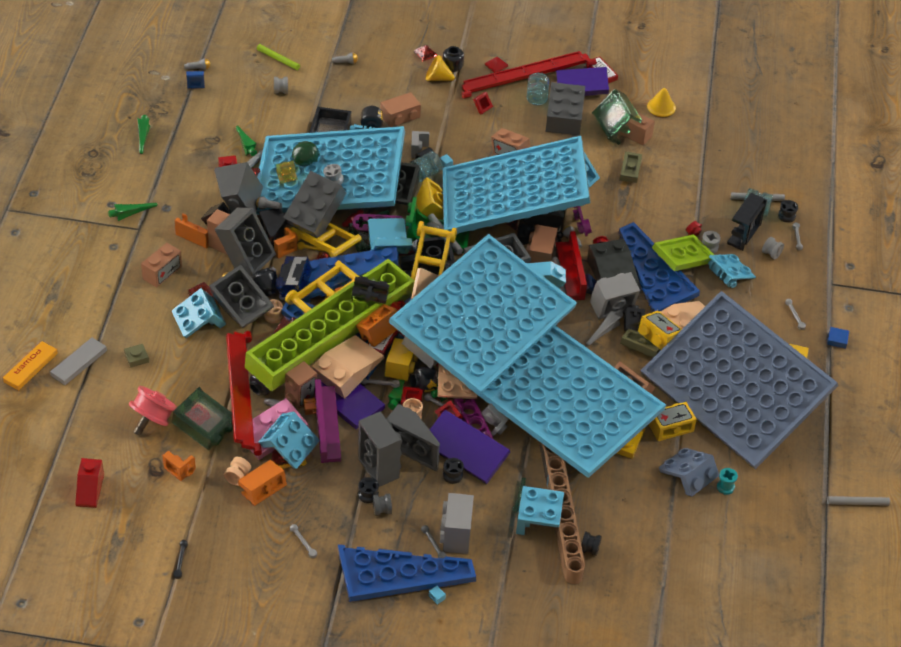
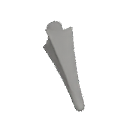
[586,310,623,346]

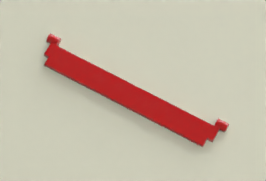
[462,51,597,99]
[226,331,262,456]

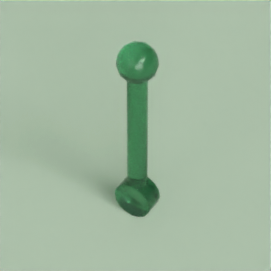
[512,477,526,513]

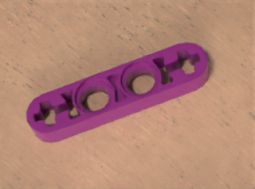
[453,398,493,439]

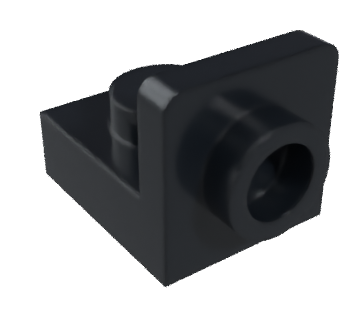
[622,305,645,332]

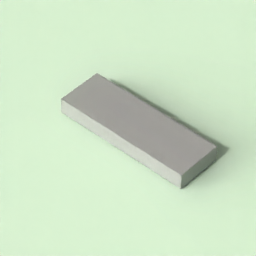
[50,337,107,385]

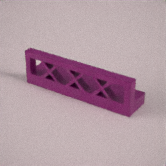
[315,379,341,463]

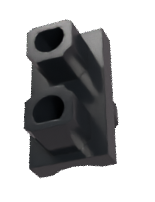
[351,276,390,304]

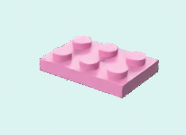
[251,398,309,460]

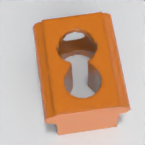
[303,398,317,415]

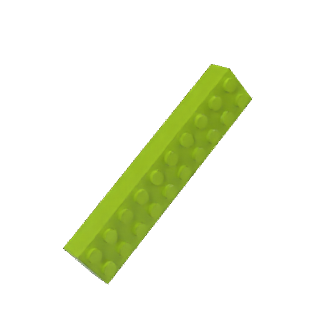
[245,259,415,391]

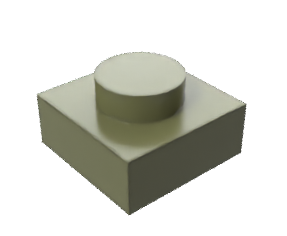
[124,344,149,368]

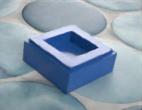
[186,71,205,89]
[827,327,849,349]

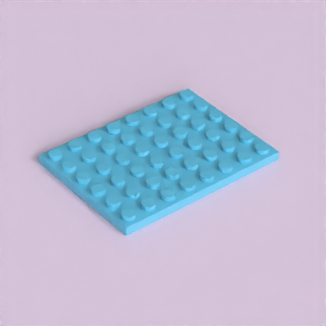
[256,126,405,215]
[442,136,590,234]
[389,234,577,396]
[466,326,666,478]

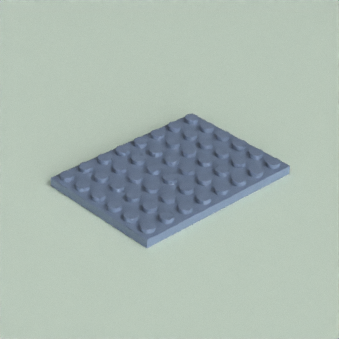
[640,291,838,469]

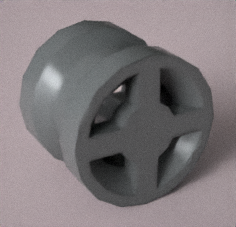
[373,493,392,516]

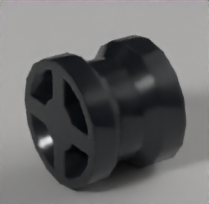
[778,200,798,223]
[443,458,464,484]
[358,477,379,503]
[581,531,602,556]

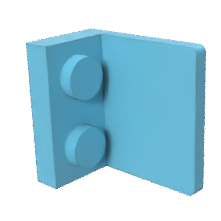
[368,218,412,254]
[172,288,226,338]
[258,412,319,469]
[516,486,564,535]

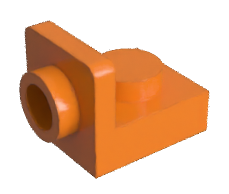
[274,227,298,259]
[162,451,196,481]

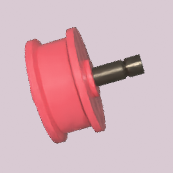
[129,386,178,436]

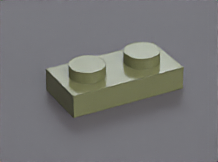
[620,151,642,183]
[620,329,661,357]

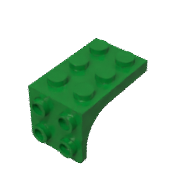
[405,197,470,253]

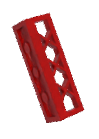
[555,231,587,301]

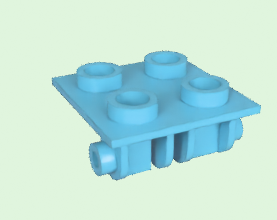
[708,254,756,288]

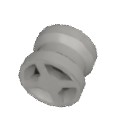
[274,77,288,94]
[323,164,344,185]
[702,231,721,253]
[762,237,784,259]

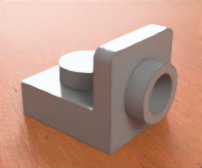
[411,131,430,158]
[481,403,509,436]

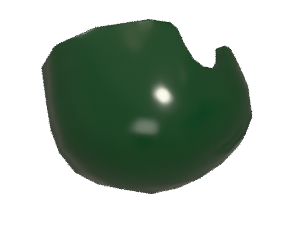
[292,141,320,167]

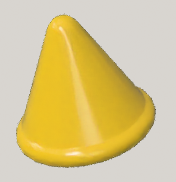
[426,55,455,81]
[647,88,676,117]

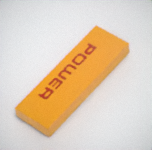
[3,341,58,391]

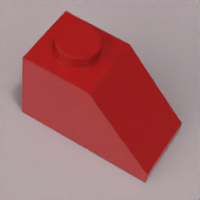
[75,458,104,508]

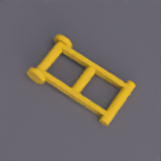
[411,221,457,280]
[290,223,362,257]
[285,260,360,313]

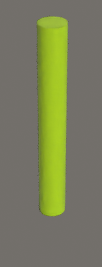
[257,44,300,70]

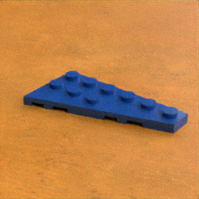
[618,222,700,312]
[286,246,398,303]
[338,544,476,602]

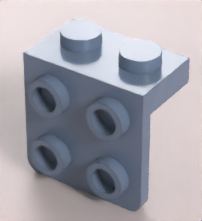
[659,448,719,497]

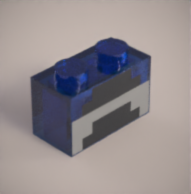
[276,256,312,297]

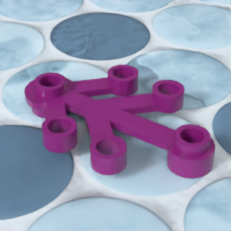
[573,206,592,237]

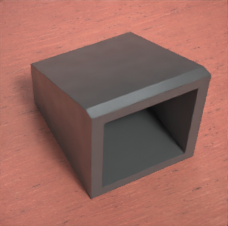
[214,162,263,213]

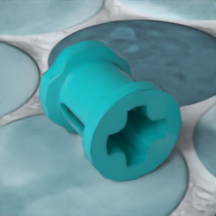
[717,468,738,495]

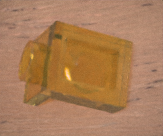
[276,160,298,184]

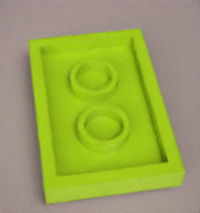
[652,234,714,271]

